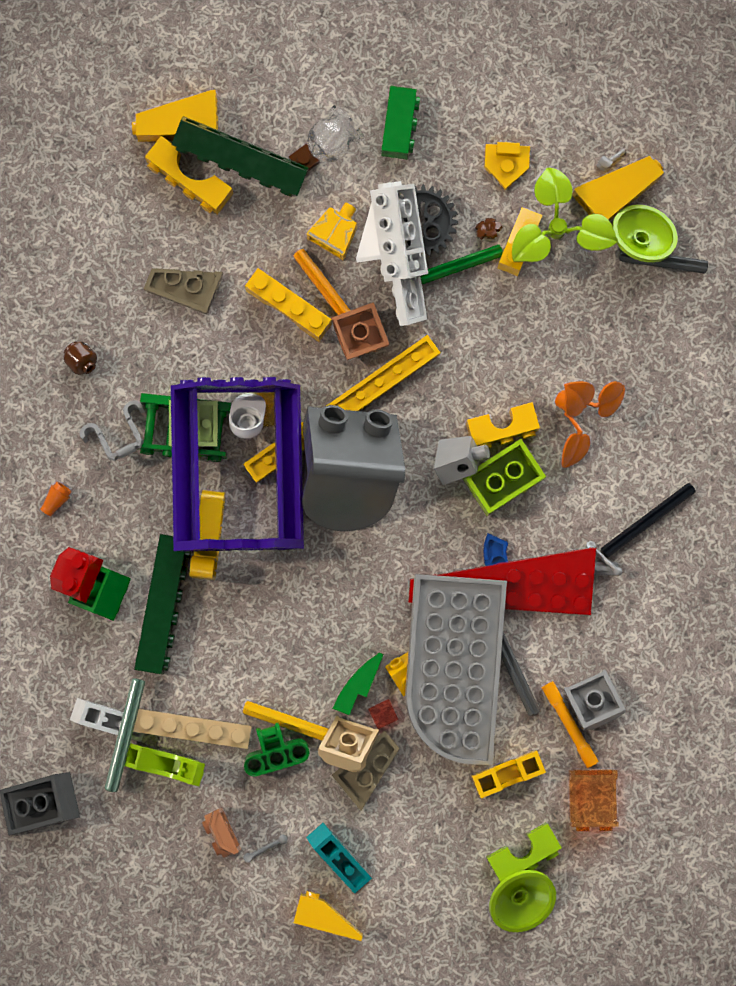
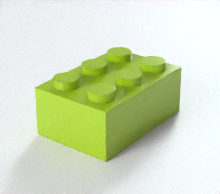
[462,439,546,516]

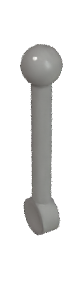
[586,541,622,576]
[243,835,287,862]

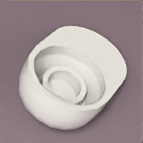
[229,393,266,439]

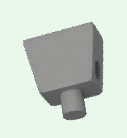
[434,436,490,485]

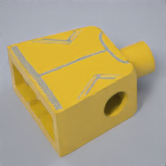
[307,202,357,260]

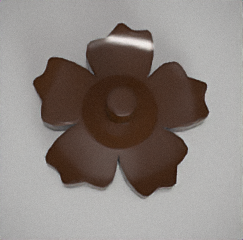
[475,218,503,240]

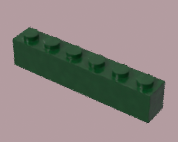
[171,116,308,197]
[134,534,191,675]

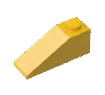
[497,207,543,276]
[293,891,363,941]

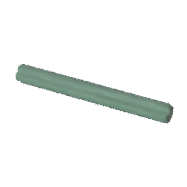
[105,678,145,792]

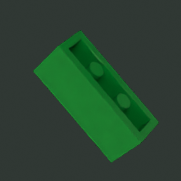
[381,86,420,160]

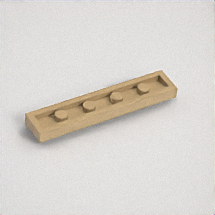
[133,709,251,749]

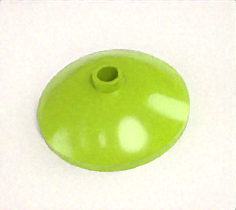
[612,205,678,262]
[489,870,556,932]

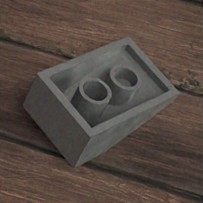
[0,772,80,836]

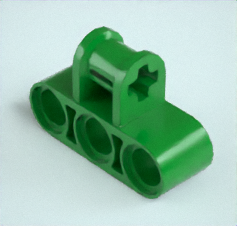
[244,722,310,777]

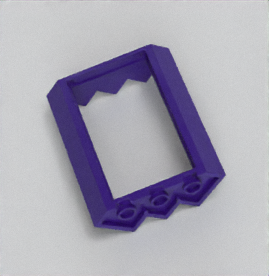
[171,377,304,552]

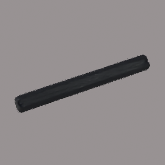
[601,483,696,558]

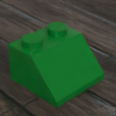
[68,566,131,621]

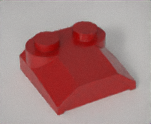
[50,547,104,603]

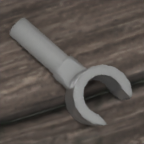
[596,149,626,172]

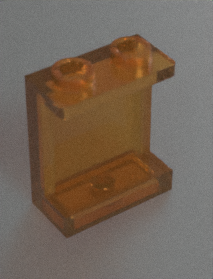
[569,769,619,831]

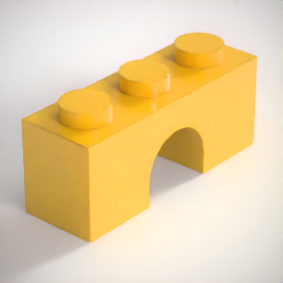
[466,402,540,449]
[471,750,546,798]

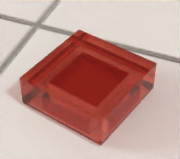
[368,699,399,729]

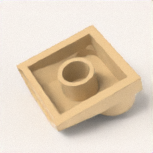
[318,716,379,772]

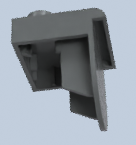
[302,405,405,531]

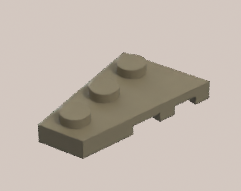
[144,268,223,315]
[332,731,400,811]

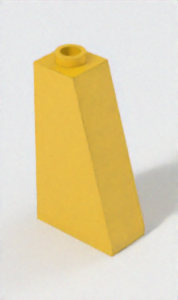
[132,90,218,142]
[572,156,664,221]

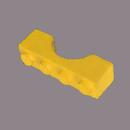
[145,136,234,215]
[245,268,332,342]

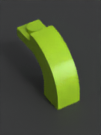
[124,743,205,786]

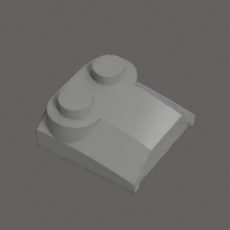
[564,670,626,731]

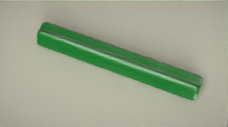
[420,245,503,284]

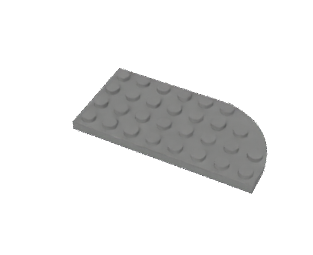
[405,574,507,765]

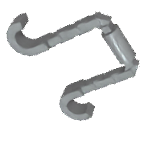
[80,401,145,461]

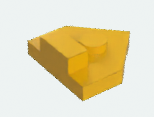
[484,142,530,190]

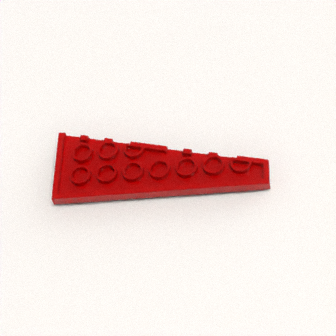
[408,547,596,615]

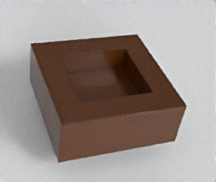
[288,144,320,172]

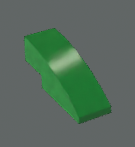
[332,652,384,716]

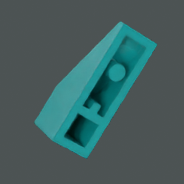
[306,822,372,894]

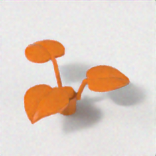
[555,381,625,468]

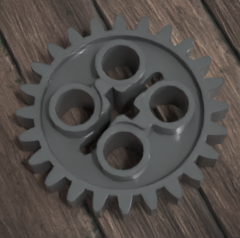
[400,184,458,257]

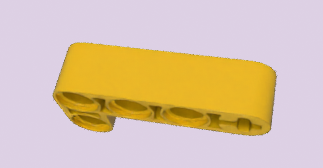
[190,490,225,580]

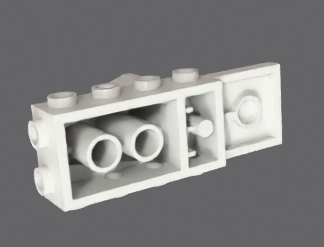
[356,181,428,326]

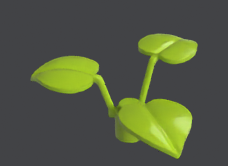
[512,167,618,262]

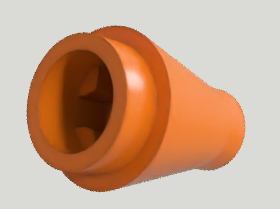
[40,482,72,516]

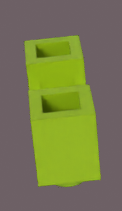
[486,822,562,882]

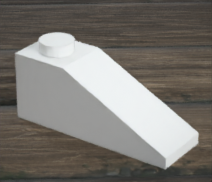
[70,698,144,742]

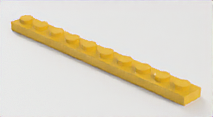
[243,335,441,484]

